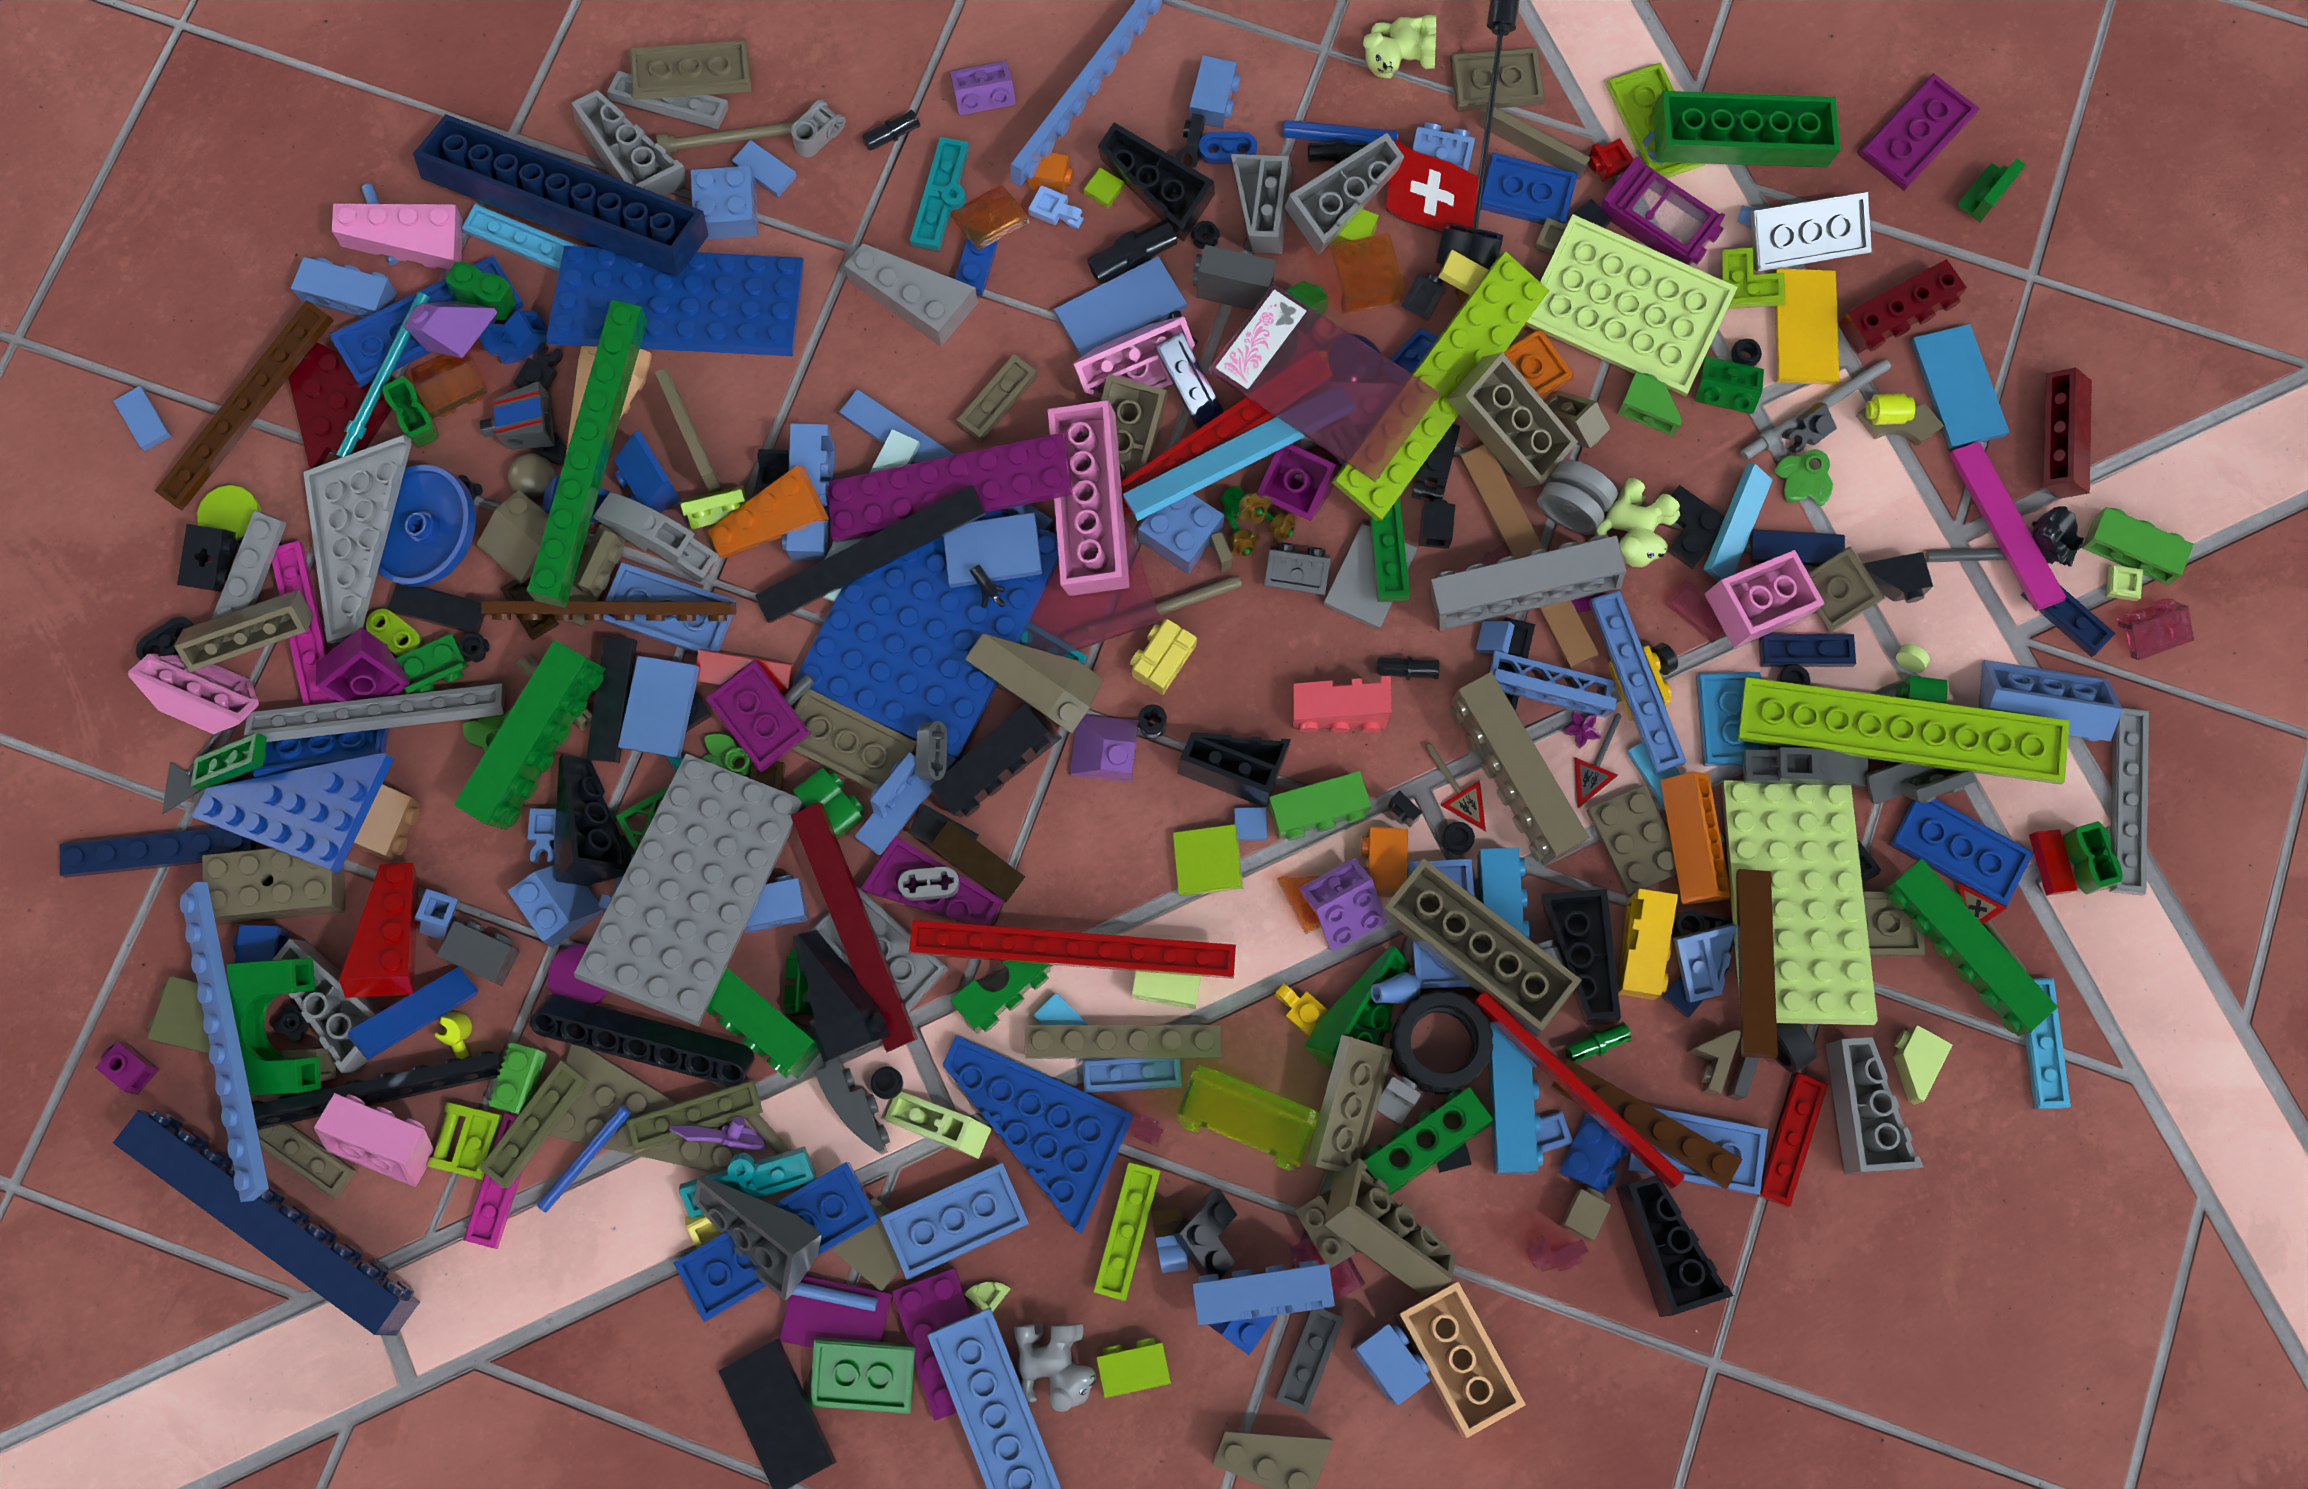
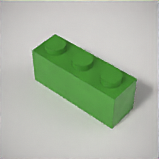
[2082,507,2194,585]
[1268,771,1371,841]

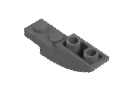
[1743,747,1869,788]
[814,1056,890,1154]

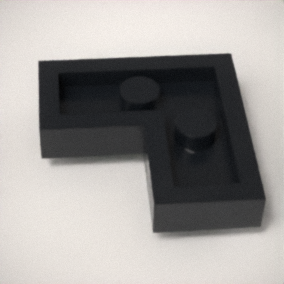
[1668,485,1725,569]
[1172,1189,1237,1280]

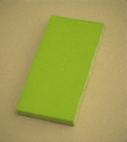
[1606,62,1705,179]

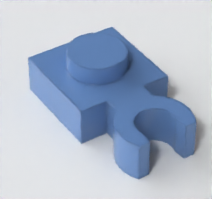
[527,808,556,864]

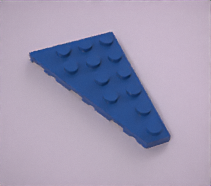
[192,753,394,874]
[943,1035,1134,1234]

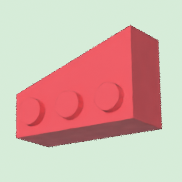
[1292,676,1392,733]

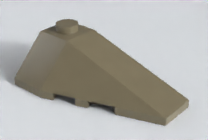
[965,633,1103,733]

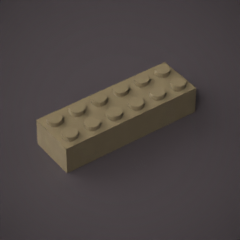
[1449,672,1590,866]
[1381,858,1582,1037]

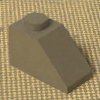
[1545,390,1611,448]

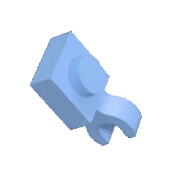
[1028,185,1084,229]

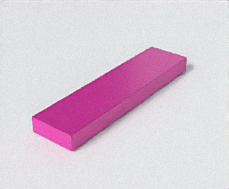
[464,1112,523,1249]

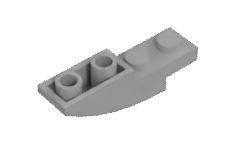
[593,492,718,582]

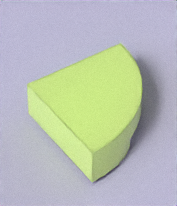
[964,1282,1011,1312]

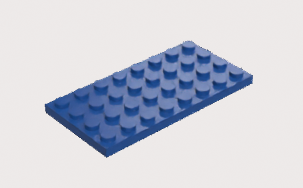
[546,246,804,356]

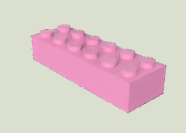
[1048,400,1130,596]

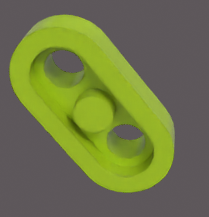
[366,609,423,657]

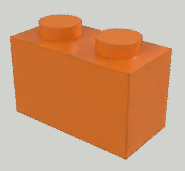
[1361,827,1408,897]

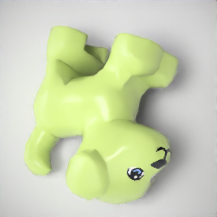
[1363,14,1436,78]
[1594,478,1680,568]

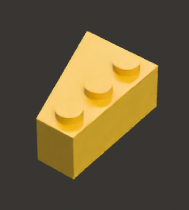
[1617,888,1678,1000]

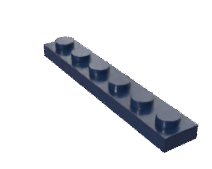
[60,827,256,878]

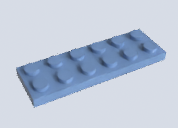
[927,1307,1062,1489]

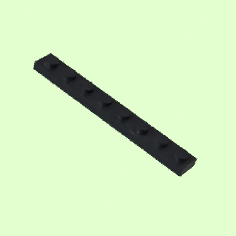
[252,1051,505,1130]

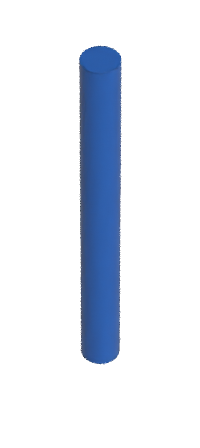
[537,1104,632,1212]

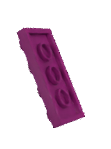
[892,1268,971,1421]

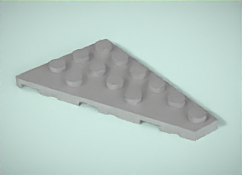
[303,435,412,644]

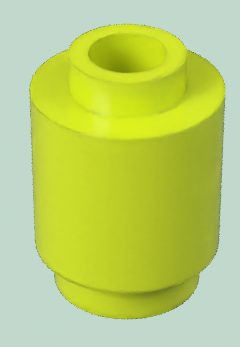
[1866,393,1915,425]

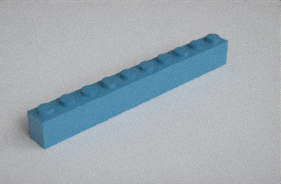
[1477,848,1543,1175]

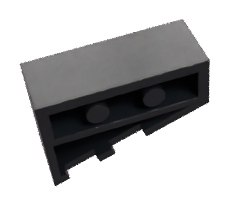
[1177,732,1291,807]

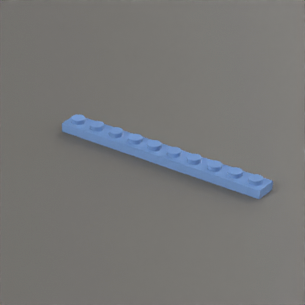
[1011,0,1163,187]
[180,882,269,1202]

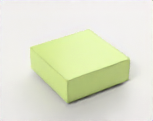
[2106,564,2143,602]

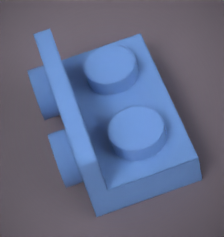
[1412,122,1475,171]

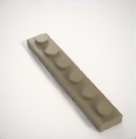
[1025,1025,1221,1059]

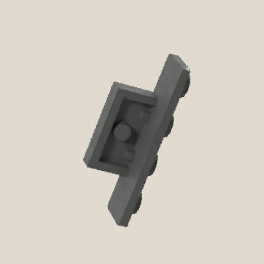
[1866,763,1976,804]

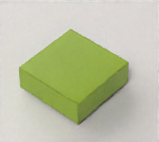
[1084,167,1125,209]

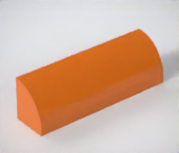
[1660,771,1731,904]

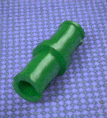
[1564,1022,1632,1064]

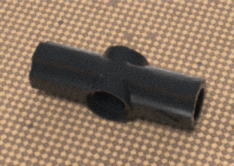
[1087,220,1177,284]

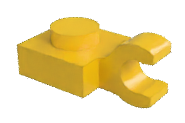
[1274,983,1328,1037]

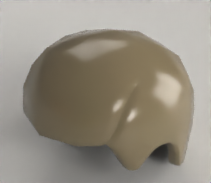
[507,453,556,500]

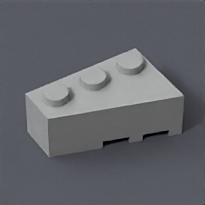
[1231,154,1293,254]

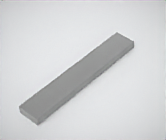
[2110,708,2149,896]

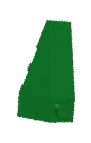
[1304,946,1411,1070]

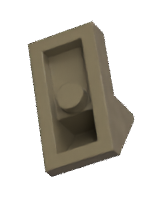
[1688,1030,1741,1097]

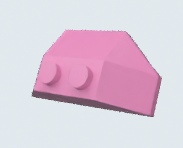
[1073,316,1195,398]
[128,654,259,734]

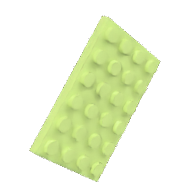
[1525,214,1738,397]

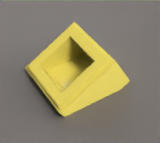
[685,1214,727,1249]

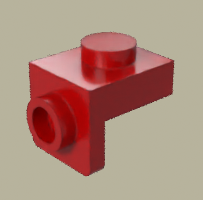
[1588,138,1634,182]

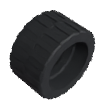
[1390,990,1494,1094]

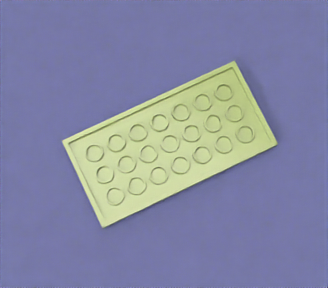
[1721,780,1878,1025]

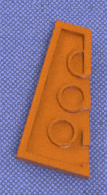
[707,465,829,558]

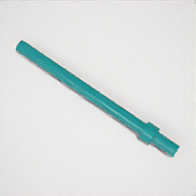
[336,292,430,457]

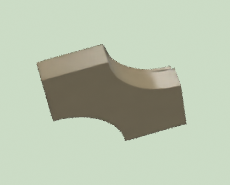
[1856,403,1944,446]

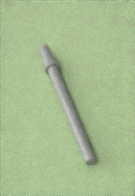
[1740,359,1891,461]

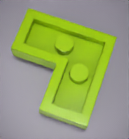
[1722,247,1785,309]

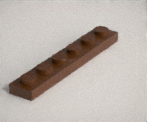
[1550,1058,1743,1189]

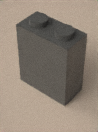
[1193,245,1276,311]

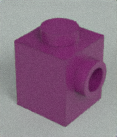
[95,1042,159,1095]

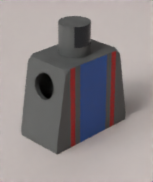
[480,382,555,450]

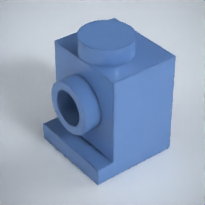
[415,889,458,941]

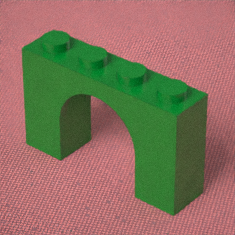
[227,957,321,1095]

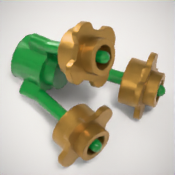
[1220,486,1296,557]

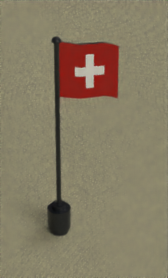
[1386,0,1520,233]

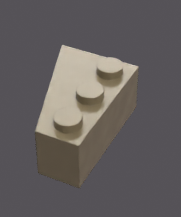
[1212,1430,1333,1489]

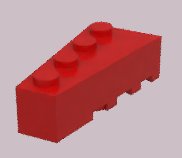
[339,862,418,998]

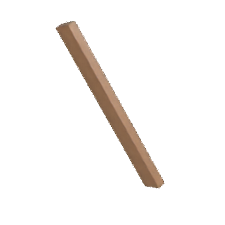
[1460,444,1599,669]

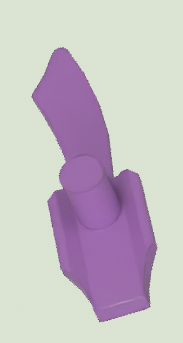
[669,1117,765,1151]

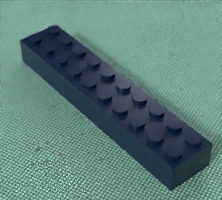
[413,114,708,277]
[113,1109,420,1336]

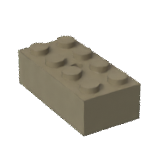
[1446,352,1578,487]
[202,848,345,925]

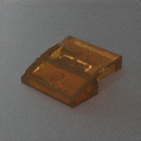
[951,185,1029,251]

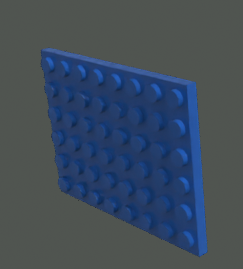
[792,510,1059,760]

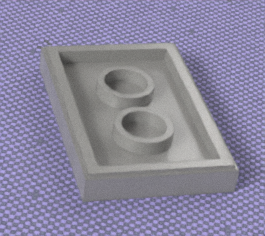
[1323,524,1418,631]

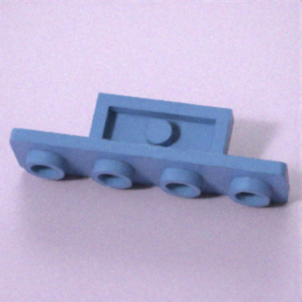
[855,752,956,855]

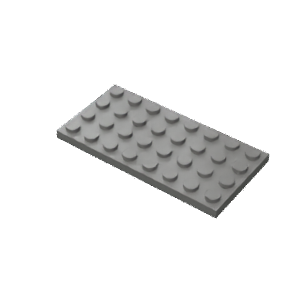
[574,754,804,1026]

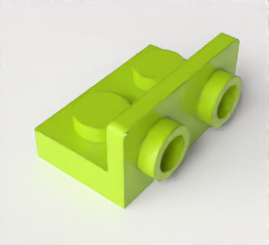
[680,485,747,529]

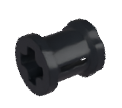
[1138,704,1167,739]

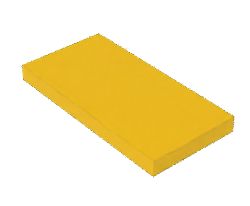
[1774,268,1839,385]

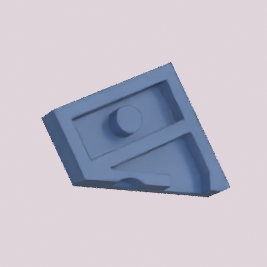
[1673,923,1737,1002]

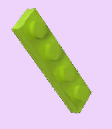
[1094,1162,1160,1301]

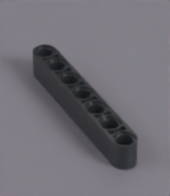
[529,995,755,1086]

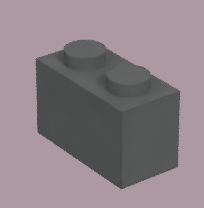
[436,920,520,986]

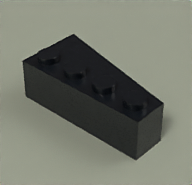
[930,703,1062,817]
[1541,889,1621,1025]
[1616,1175,1734,1317]

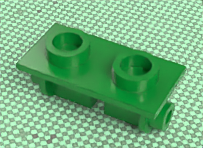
[783,950,813,1016]

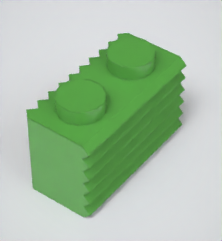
[488,1043,548,1115]

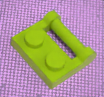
[426,1102,503,1180]

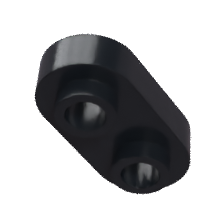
[136,617,195,660]

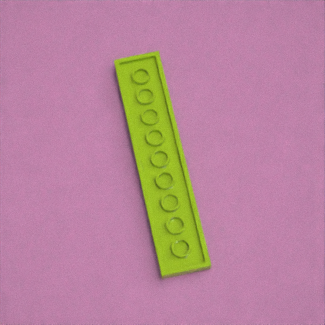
[1331,251,1549,522]
[1738,677,2070,785]

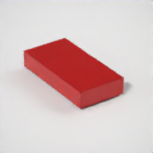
[2029,829,2077,896]

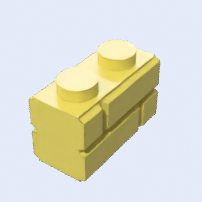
[1130,619,1197,695]

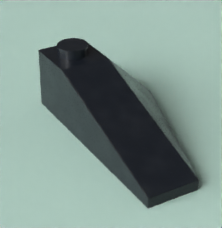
[553,755,631,886]
[793,930,890,1062]

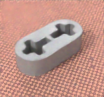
[898,867,960,901]

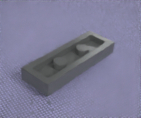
[1275,1309,1344,1414]

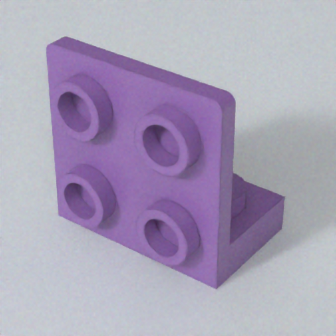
[1300,858,1387,952]

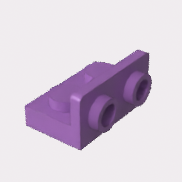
[950,61,1016,115]

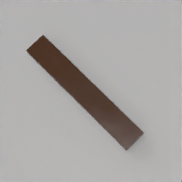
[1736,869,1778,1059]

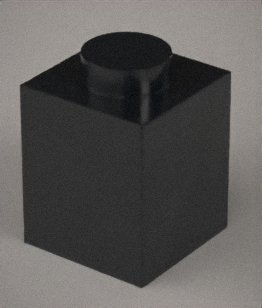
[1418,499,1455,549]

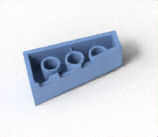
[782,423,836,562]
[1192,1260,1335,1326]

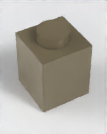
[1559,1187,1611,1242]

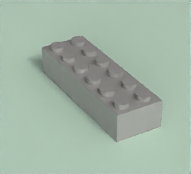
[1431,535,1626,631]

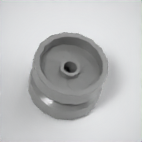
[1537,460,1618,535]

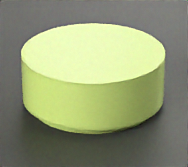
[1896,644,1930,673]

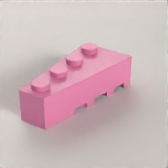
[332,204,463,271]

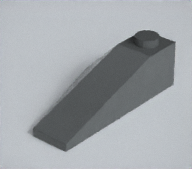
[694,1176,822,1300]

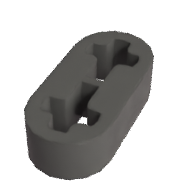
[916,721,948,781]

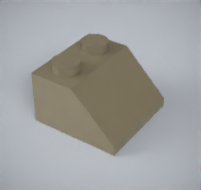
[477,490,549,584]

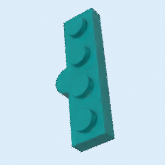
[910,137,970,252]
[678,1146,816,1218]

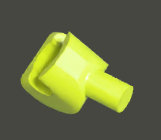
[435,1012,472,1059]

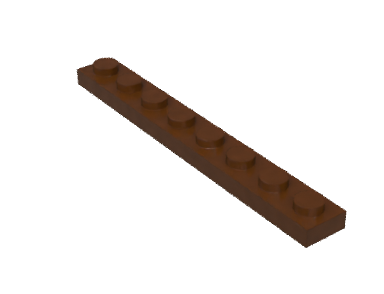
[155,300,334,511]
[481,601,736,621]

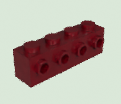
[1838,259,1967,354]
[2044,367,2092,499]

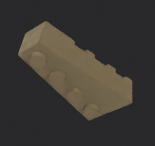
[1323,1158,1456,1298]

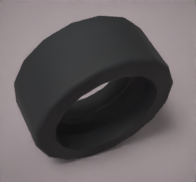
[1776,1023,1817,1073]

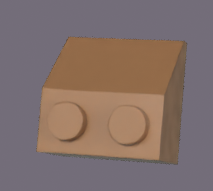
[353,784,420,862]

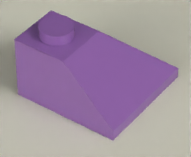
[403,301,498,358]
[1070,715,1139,782]

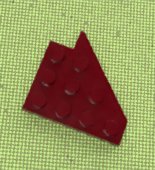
[288,342,392,469]

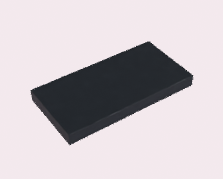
[719,1339,837,1489]

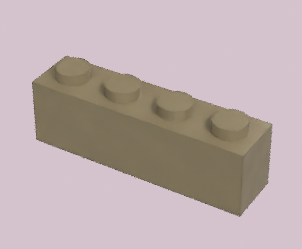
[174,589,313,672]

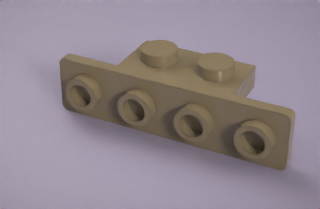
[566,523,627,627]

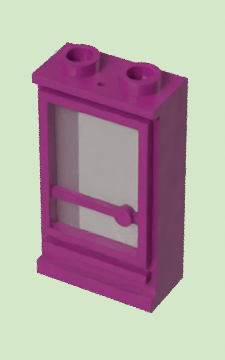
[1600,157,1725,266]

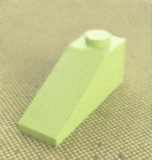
[884,1091,992,1159]

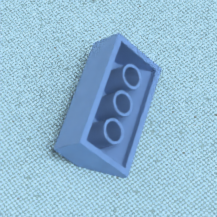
[1979,660,2123,741]

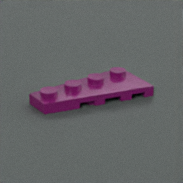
[861,836,1003,926]

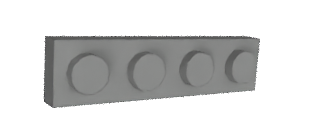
[607,71,729,129]
[212,510,287,619]

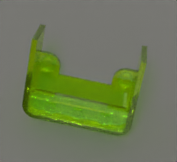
[1175,1064,1320,1171]

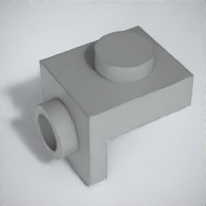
[1377,1076,1421,1125]

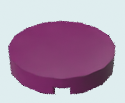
[548,944,608,1005]

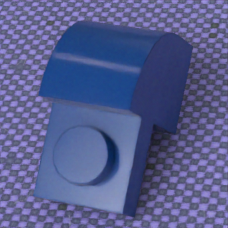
[479,310,548,364]

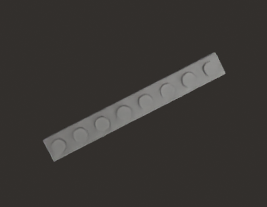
[244,684,505,742]

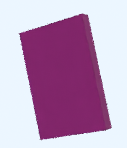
[706,660,812,772]
[779,1276,893,1348]

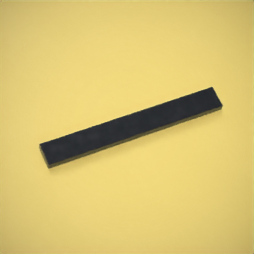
[755,485,987,623]

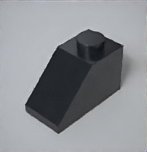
[1863,552,1933,603]

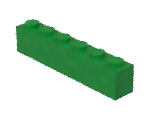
[1884,859,2058,1036]

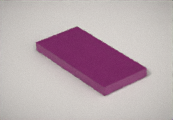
[1859,73,1980,191]

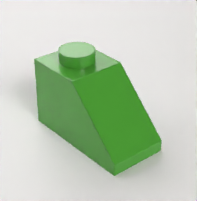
[1618,372,1682,437]

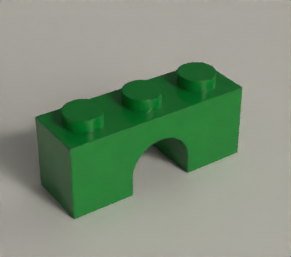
[950,961,1050,1034]

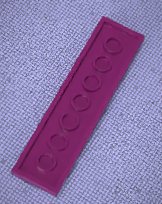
[827,433,1073,543]

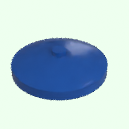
[378,465,476,587]

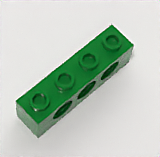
[1363,1087,1493,1196]

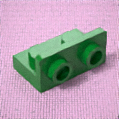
[1957,158,2026,223]
[1695,356,1764,414]
[395,633,469,694]

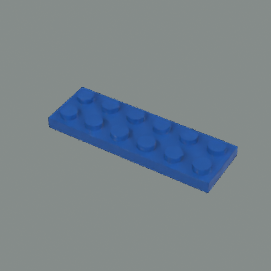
[329,255,524,387]
[674,1162,880,1322]

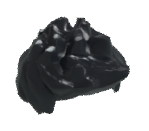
[2032,506,2084,567]

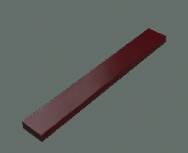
[791,802,918,1053]

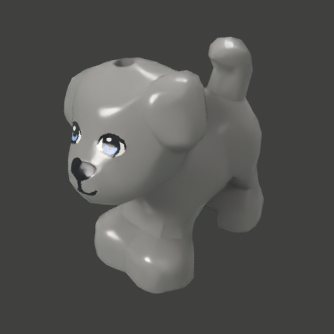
[1014,1323,1096,1412]

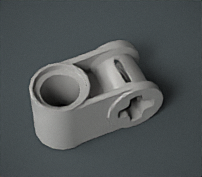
[791,99,846,157]

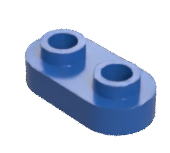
[1199,132,1257,164]

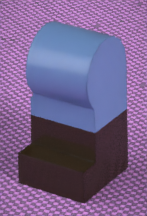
[1151,1207,1188,1274]

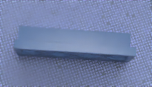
[1489,651,1617,718]

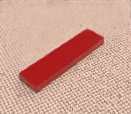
[1756,1072,1829,1208]

